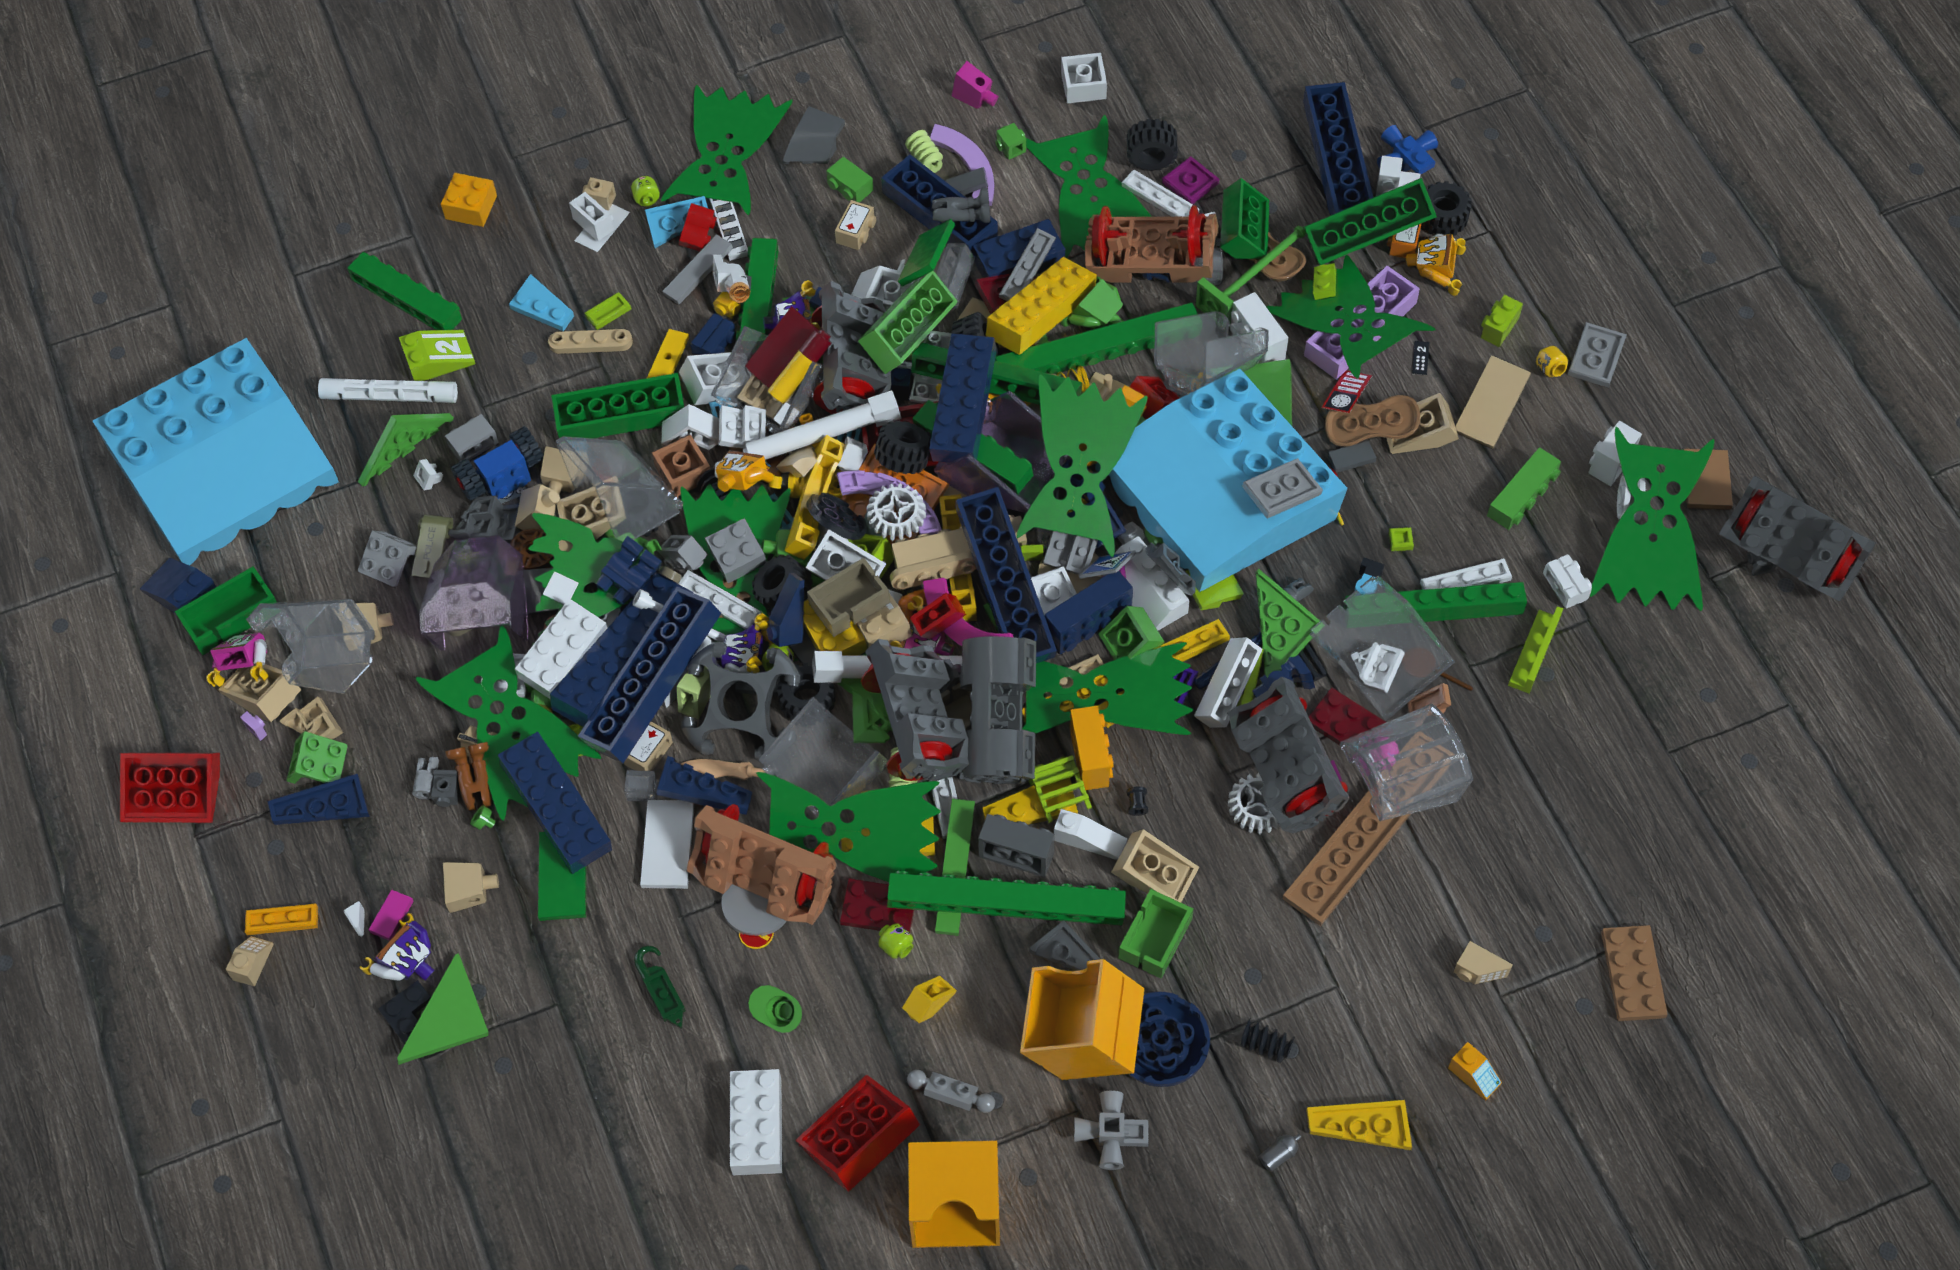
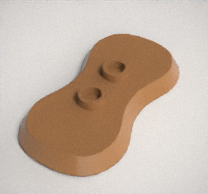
[1248,232,1306,282]
[1325,395,1420,446]

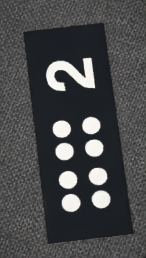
[1412,341,1429,375]

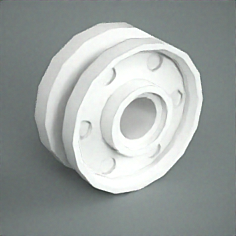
[1617,474,1646,521]

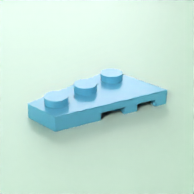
[645,196,708,248]
[509,274,574,331]

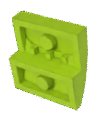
[1186,570,1244,610]

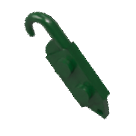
[634,945,686,1029]

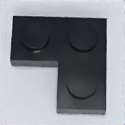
[378,980,431,1045]

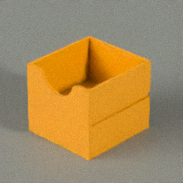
[1020,959,1144,1080]
[908,1141,1000,1248]

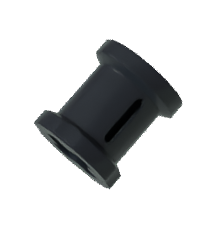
[1126,786,1148,816]

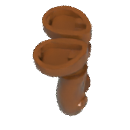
[445,742,492,811]

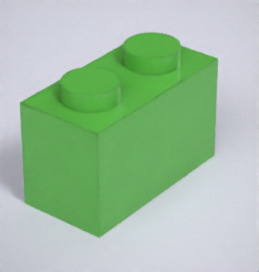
[826,157,873,203]

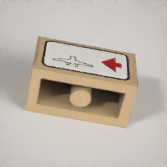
[835,200,876,250]
[624,722,673,777]

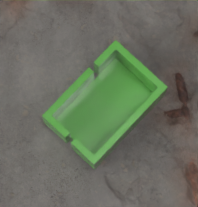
[1118,889,1193,979]

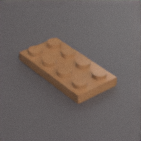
[1601,925,1668,1021]

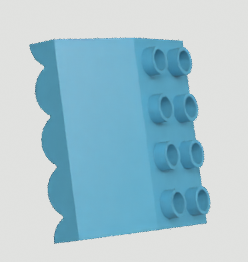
[93,338,339,565]
[1095,369,1347,592]

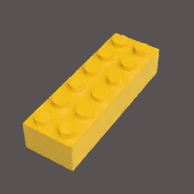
[986,257,1097,355]

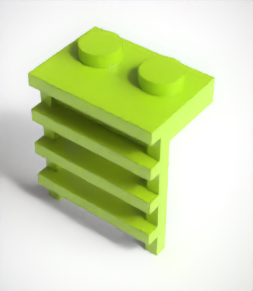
[1028,755,1092,823]

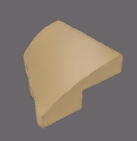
[776,445,818,478]
[280,697,343,739]

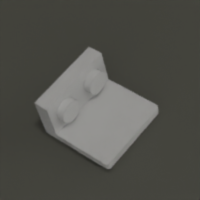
[358,531,417,587]

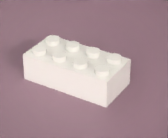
[515,598,607,699]
[730,1069,782,1175]

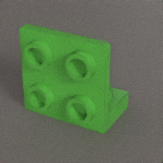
[286,731,347,784]

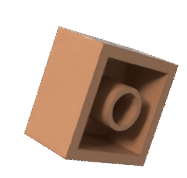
[652,435,710,498]

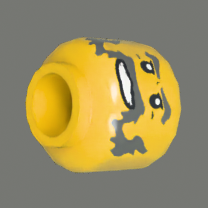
[1536,346,1568,378]

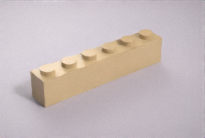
[891,515,1027,569]

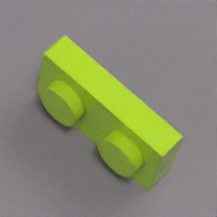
[1313,263,1336,300]

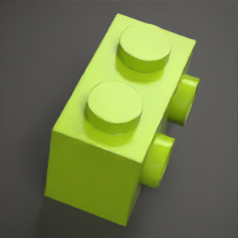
[1481,294,1523,347]

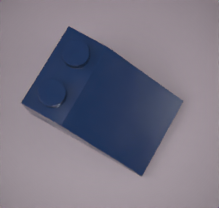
[140,558,216,614]

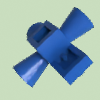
[1377,125,1438,175]

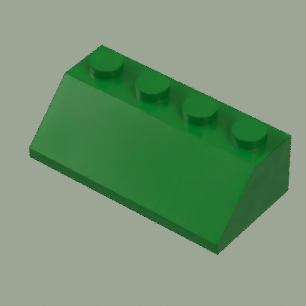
[1220,178,1269,259]

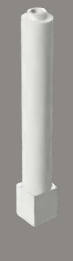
[743,390,901,460]
[812,651,962,683]

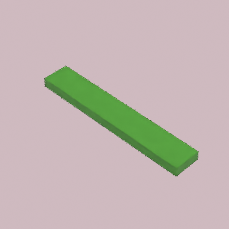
[935,799,975,936]

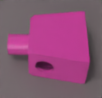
[951,61,999,109]

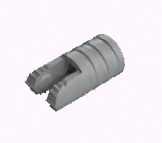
[412,757,439,799]

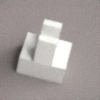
[413,459,443,490]

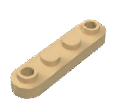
[548,329,633,354]
[890,552,976,590]

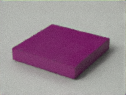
[1162,156,1220,204]

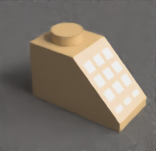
[226,936,274,986]
[1453,941,1513,984]

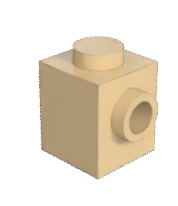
[582,177,616,210]

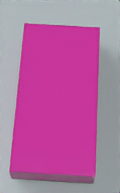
[369,890,414,941]

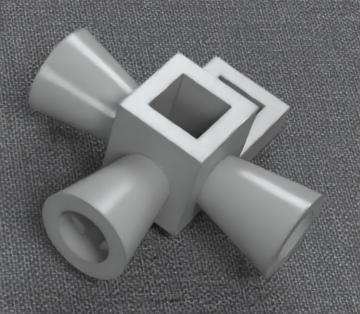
[1074,1091,1148,1170]

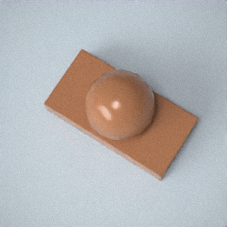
[1407,683,1451,722]

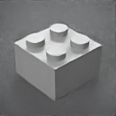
[705,518,766,583]

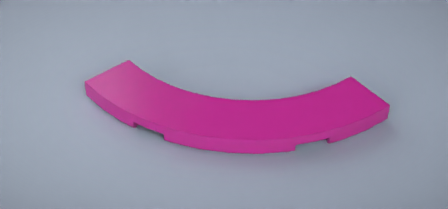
[923,578,1013,646]

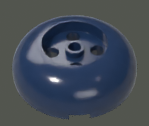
[1129,992,1210,1087]

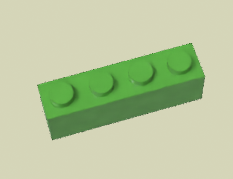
[1487,447,1561,530]

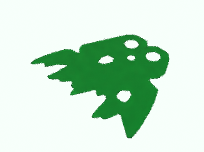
[528,513,640,637]

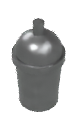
[1258,1134,1301,1172]

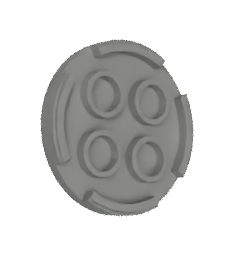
[722,884,786,936]

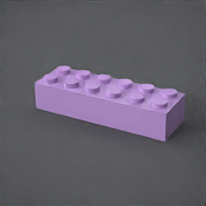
[1304,266,1420,380]

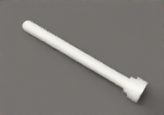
[633,589,727,643]

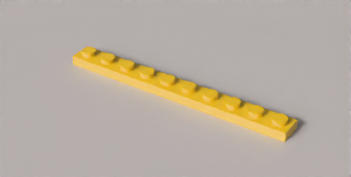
[1022,619,1230,723]

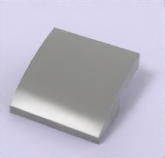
[1042,531,1098,575]

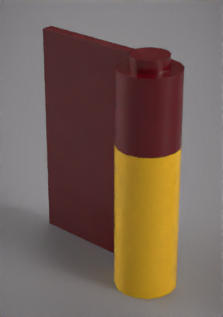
[745,306,832,403]

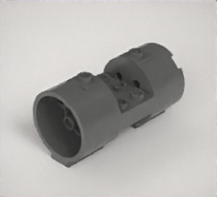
[959,636,1036,784]

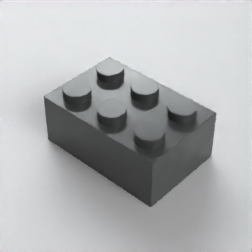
[978,814,1055,878]

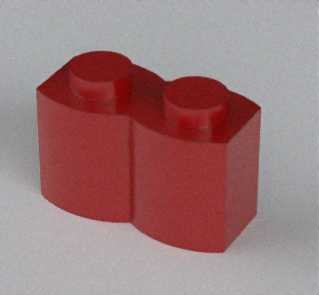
[679,203,717,252]

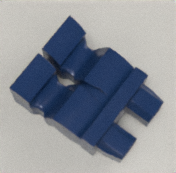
[596,535,662,606]
[1252,655,1315,698]

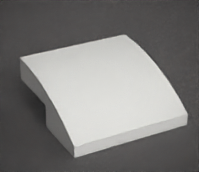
[719,405,766,448]

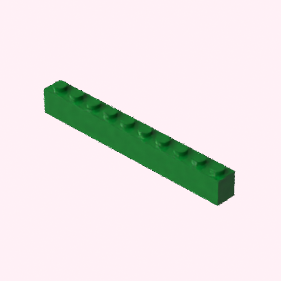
[995,303,1202,375]
[887,871,1126,926]

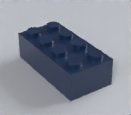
[973,219,1065,278]
[1045,571,1133,655]

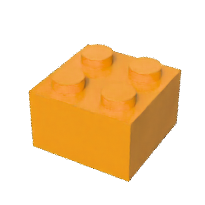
[441,173,497,227]

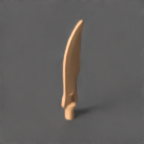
[681,759,765,780]

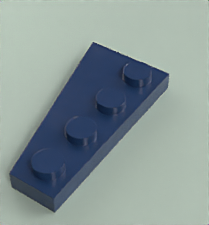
[656,755,752,815]
[268,774,370,825]

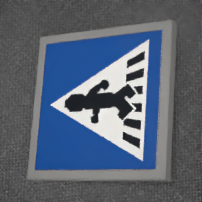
[1079,550,1136,579]

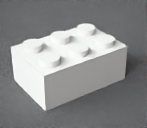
[1230,292,1288,364]

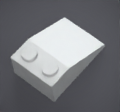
[679,351,752,405]
[806,530,886,581]

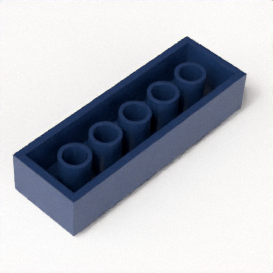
[881,155,998,261]
[929,334,997,465]
[498,732,612,874]

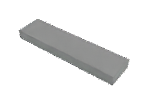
[999,228,1056,301]
[662,234,733,305]

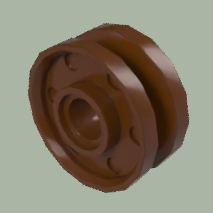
[509,529,555,572]

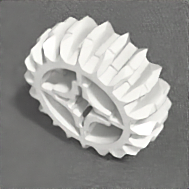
[867,483,926,541]
[1228,772,1286,835]

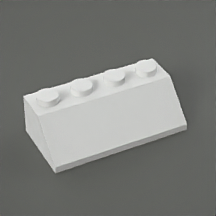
[1114,536,1189,631]

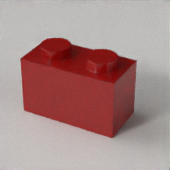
[910,593,967,639]

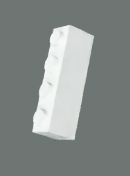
[1194,637,1262,728]

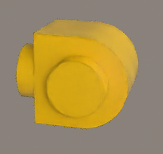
[713,292,741,319]

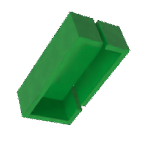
[174,566,281,656]

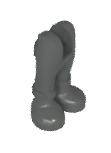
[932,187,990,223]

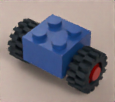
[451,426,543,501]

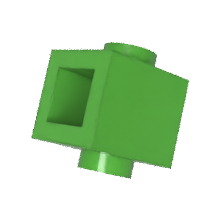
[995,123,1026,160]

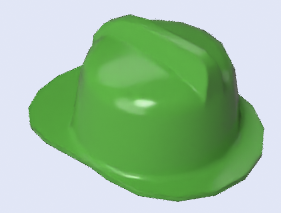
[748,985,802,1033]

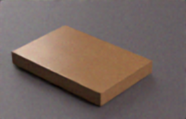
[1684,449,1733,510]

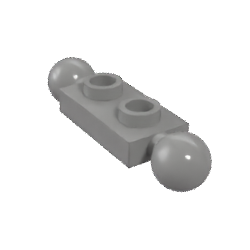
[907,1070,995,1113]

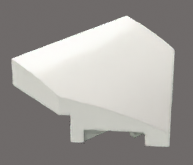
[1351,642,1405,693]

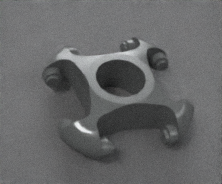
[680,641,801,762]

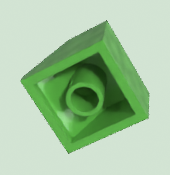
[1099,606,1164,660]

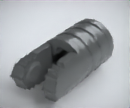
[1283,578,1314,602]

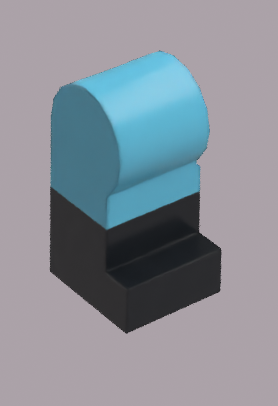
[1354,557,1385,595]

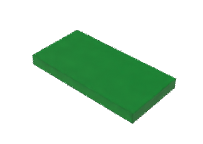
[898,219,955,286]
[538,832,586,921]

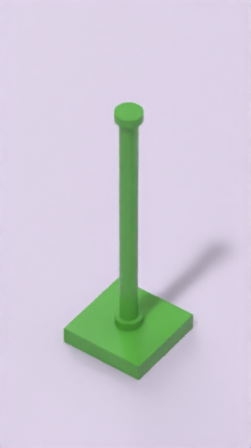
[1196,226,1306,330]

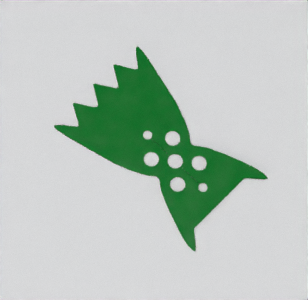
[661,85,793,215]
[1026,115,1152,258]
[1266,255,1436,379]
[1017,374,1148,558]
[1590,427,1714,611]
[680,484,791,645]
[416,625,601,821]
[1022,642,1193,735]
[756,772,941,882]

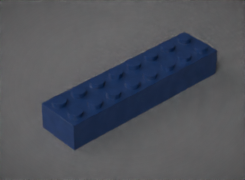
[1303,82,1373,215]
[955,487,1057,663]
[550,572,693,727]
[578,587,721,763]

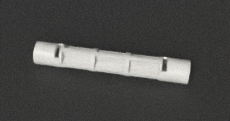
[318,378,458,403]

